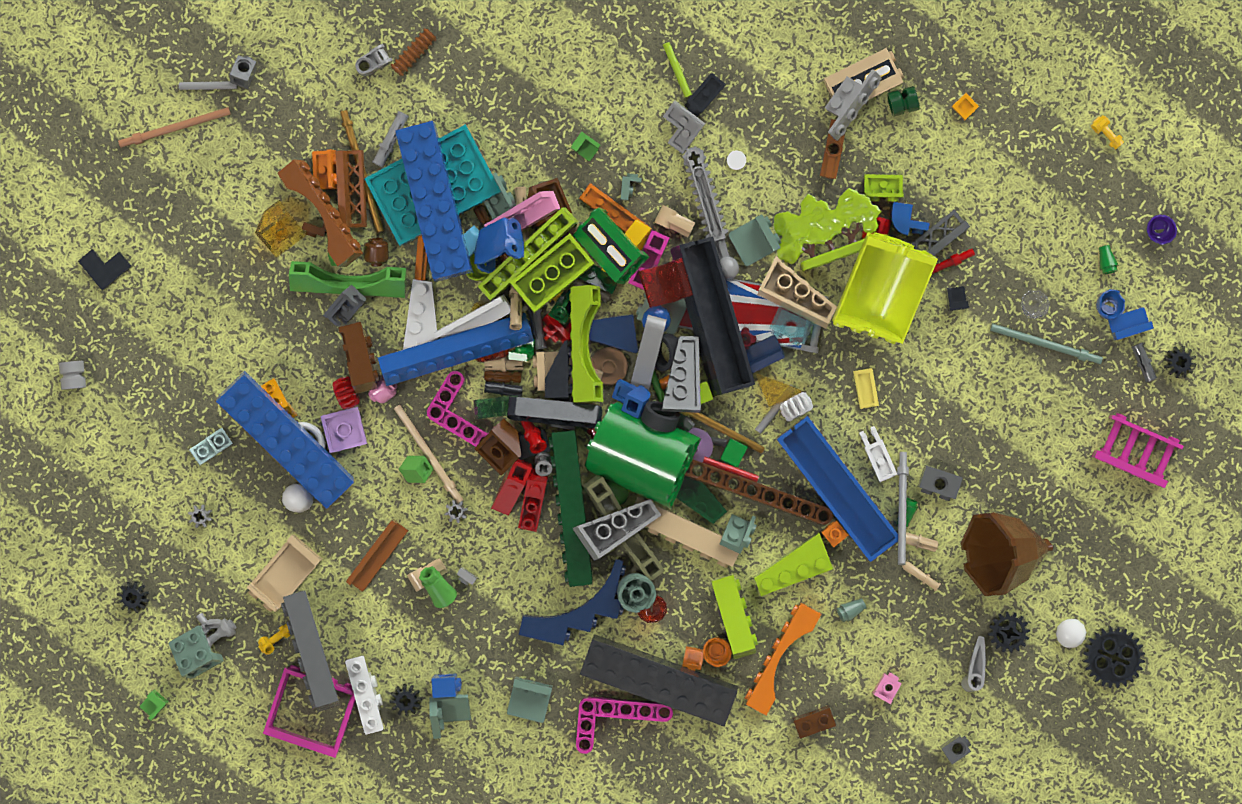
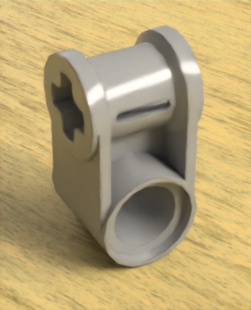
[355,44,393,76]

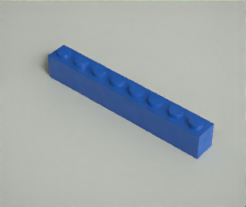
[378,313,534,386]

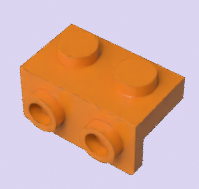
[312,149,337,190]

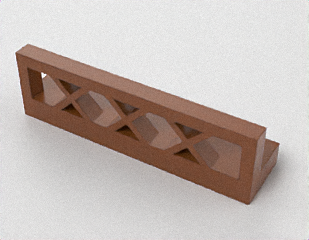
[335,150,367,228]
[346,519,409,592]

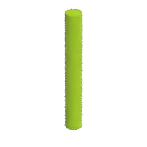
[663,42,692,98]

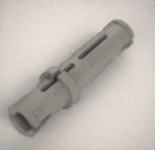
[372,111,409,168]

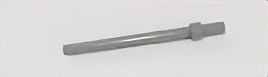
[897,452,909,565]

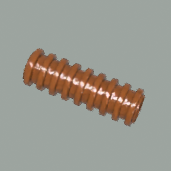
[390,28,437,77]

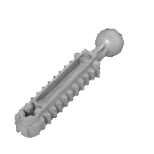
[682,146,739,281]

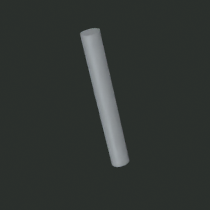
[179,81,237,90]
[755,384,796,434]

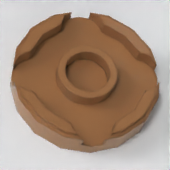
[591,347,628,386]

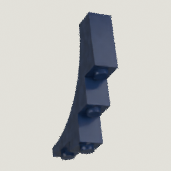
[519,559,626,646]

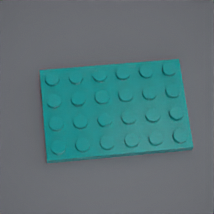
[364,124,501,247]

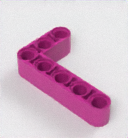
[427,371,488,447]
[576,696,673,754]

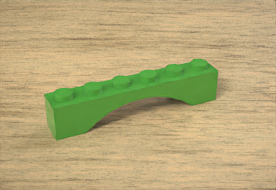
[289,261,407,298]

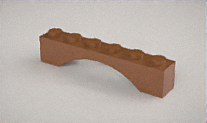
[277,159,363,267]

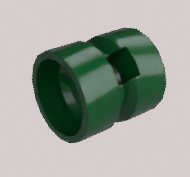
[887,86,920,117]

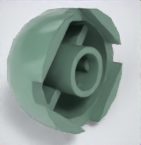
[617,573,656,613]

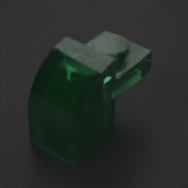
[473,395,518,419]

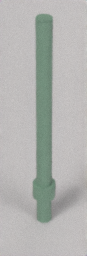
[990,323,1103,364]

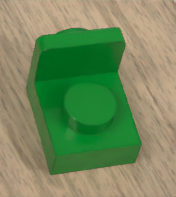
[509,338,535,362]

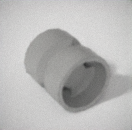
[59,361,86,390]

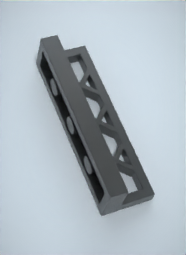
[911,209,970,256]

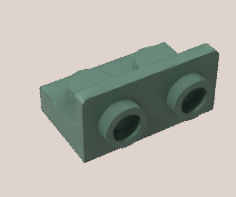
[719,514,757,554]

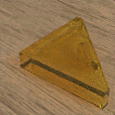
[755,374,802,408]

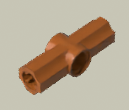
[820,119,845,179]

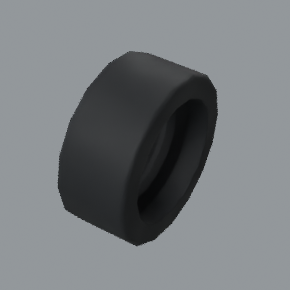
[655,333,678,371]
[641,401,680,432]

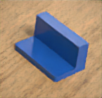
[1108,307,1154,340]

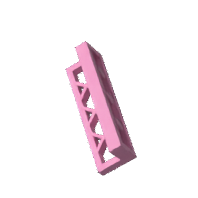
[484,191,560,231]

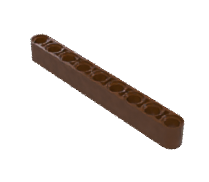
[685,460,833,525]

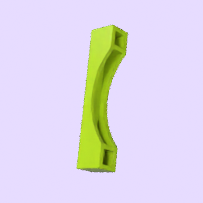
[569,285,603,403]

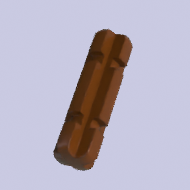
[484,370,522,383]

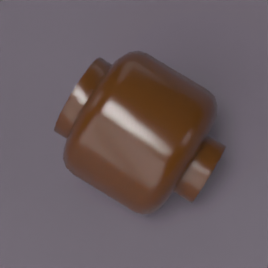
[363,237,389,267]

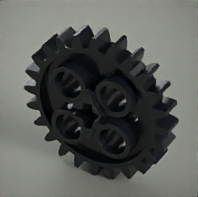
[1082,626,1145,688]

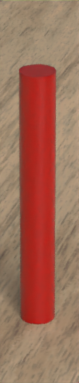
[702,456,759,482]

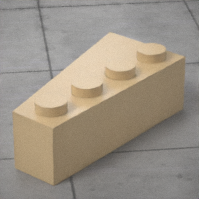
[757,256,837,329]

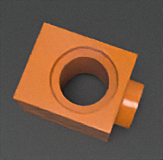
[820,520,849,547]

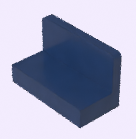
[746,335,785,373]

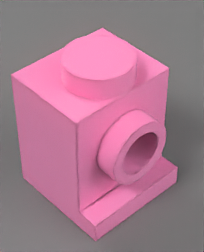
[872,672,901,704]

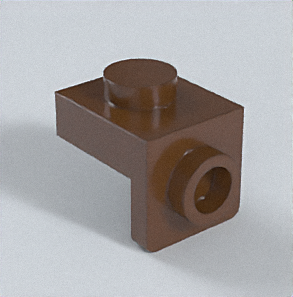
[302,222,327,238]

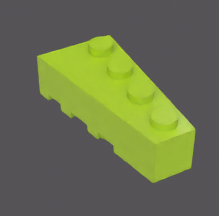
[754,532,833,596]
[711,575,758,660]

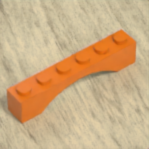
[744,602,821,716]

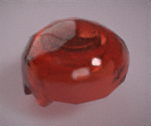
[637,595,668,623]

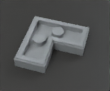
[663,101,706,154]

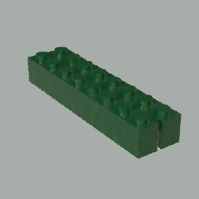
[549,430,593,587]

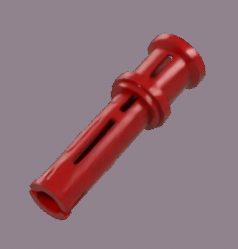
[520,421,547,454]

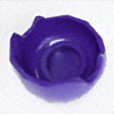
[1146,214,1177,245]

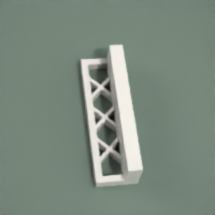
[434,294,510,338]

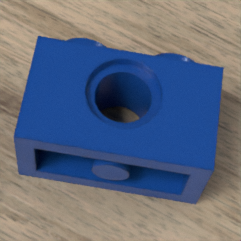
[432,673,462,698]

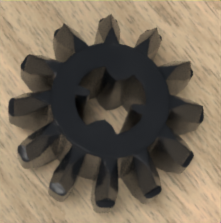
[1163,346,1197,378]
[117,581,150,614]
[389,683,422,717]

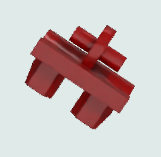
[542,313,572,344]

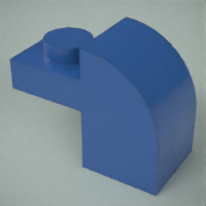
[890,202,929,236]
[612,379,650,419]

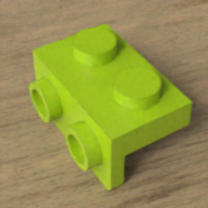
[864,174,904,202]

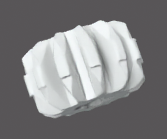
[780,392,813,421]

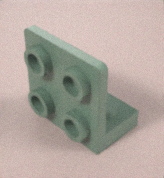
[169,626,224,679]
[507,677,553,723]
[429,694,471,739]

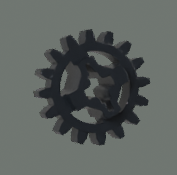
[987,611,1030,653]

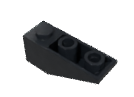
[545,340,573,401]

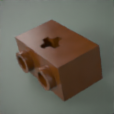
[792,706,836,739]

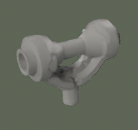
[196,613,237,648]

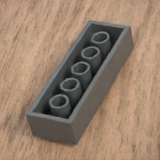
[281,590,340,712]

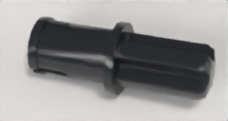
[484,381,523,397]

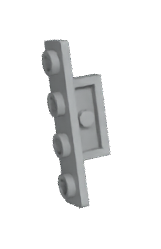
[825,69,882,141]

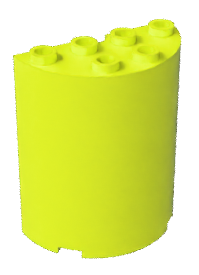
[832,232,938,344]

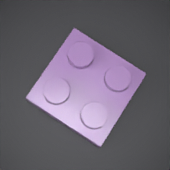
[320,407,368,453]

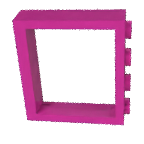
[263,665,356,758]

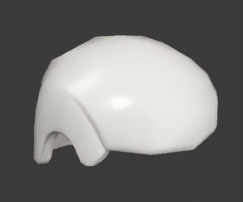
[282,484,313,513]
[1056,619,1086,648]

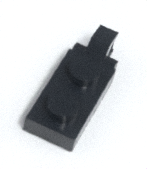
[684,72,726,117]

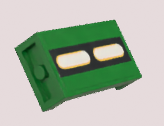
[573,207,649,285]

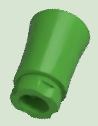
[419,566,457,608]

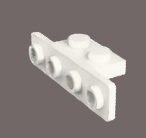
[345,656,384,734]

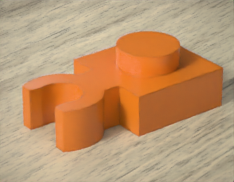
[682,646,704,671]

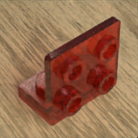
[639,258,693,308]

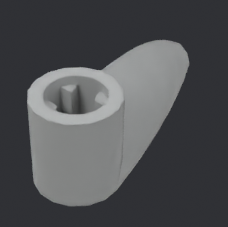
[961,636,986,692]

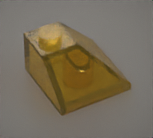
[255,200,306,257]

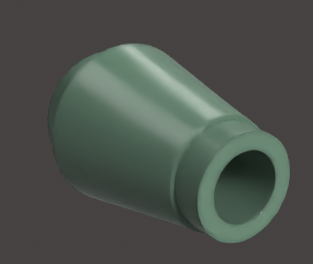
[836,598,866,622]

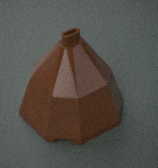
[960,512,1053,596]

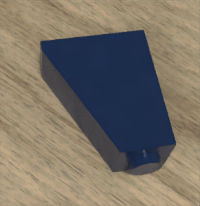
[589,314,638,354]

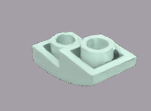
[189,428,233,466]

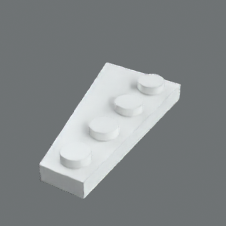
[403,279,438,350]

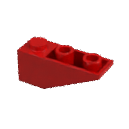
[491,458,532,516]
[518,469,549,532]

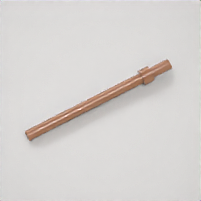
[118,107,231,148]

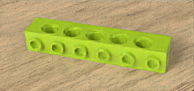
[478,207,578,301]

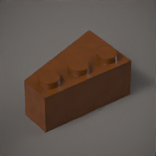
[338,322,380,394]

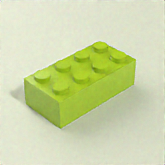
[510,233,594,314]

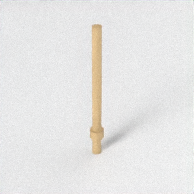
[394,405,463,504]

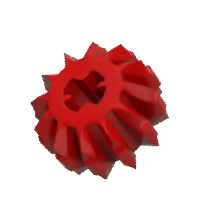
[332,376,360,409]

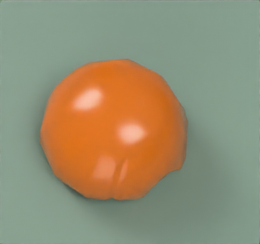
[703,637,732,667]

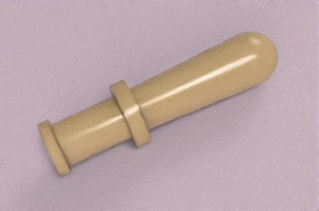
[902,561,941,591]

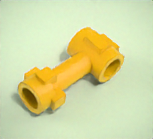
[1091,115,1124,150]
[258,624,290,655]

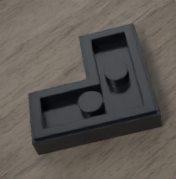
[78,249,132,291]

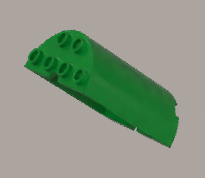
[584,401,702,509]

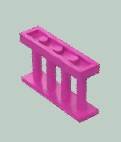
[1092,413,1184,488]

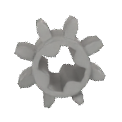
[444,500,468,523]
[188,505,212,528]

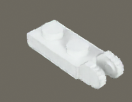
[859,426,897,482]

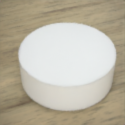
[727,151,746,170]

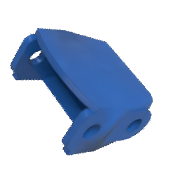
[474,218,524,273]

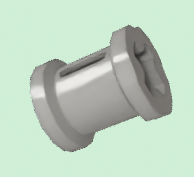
[535,452,552,476]

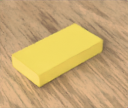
[853,368,879,409]

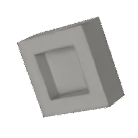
[457,567,478,585]

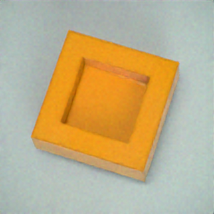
[952,93,979,121]

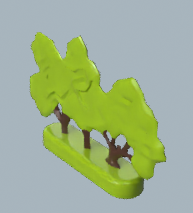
[773,188,881,272]

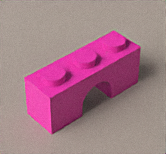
[628,230,669,291]

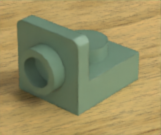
[620,173,642,201]

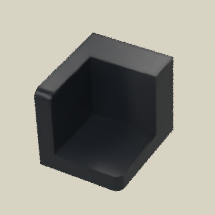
[945,286,969,311]

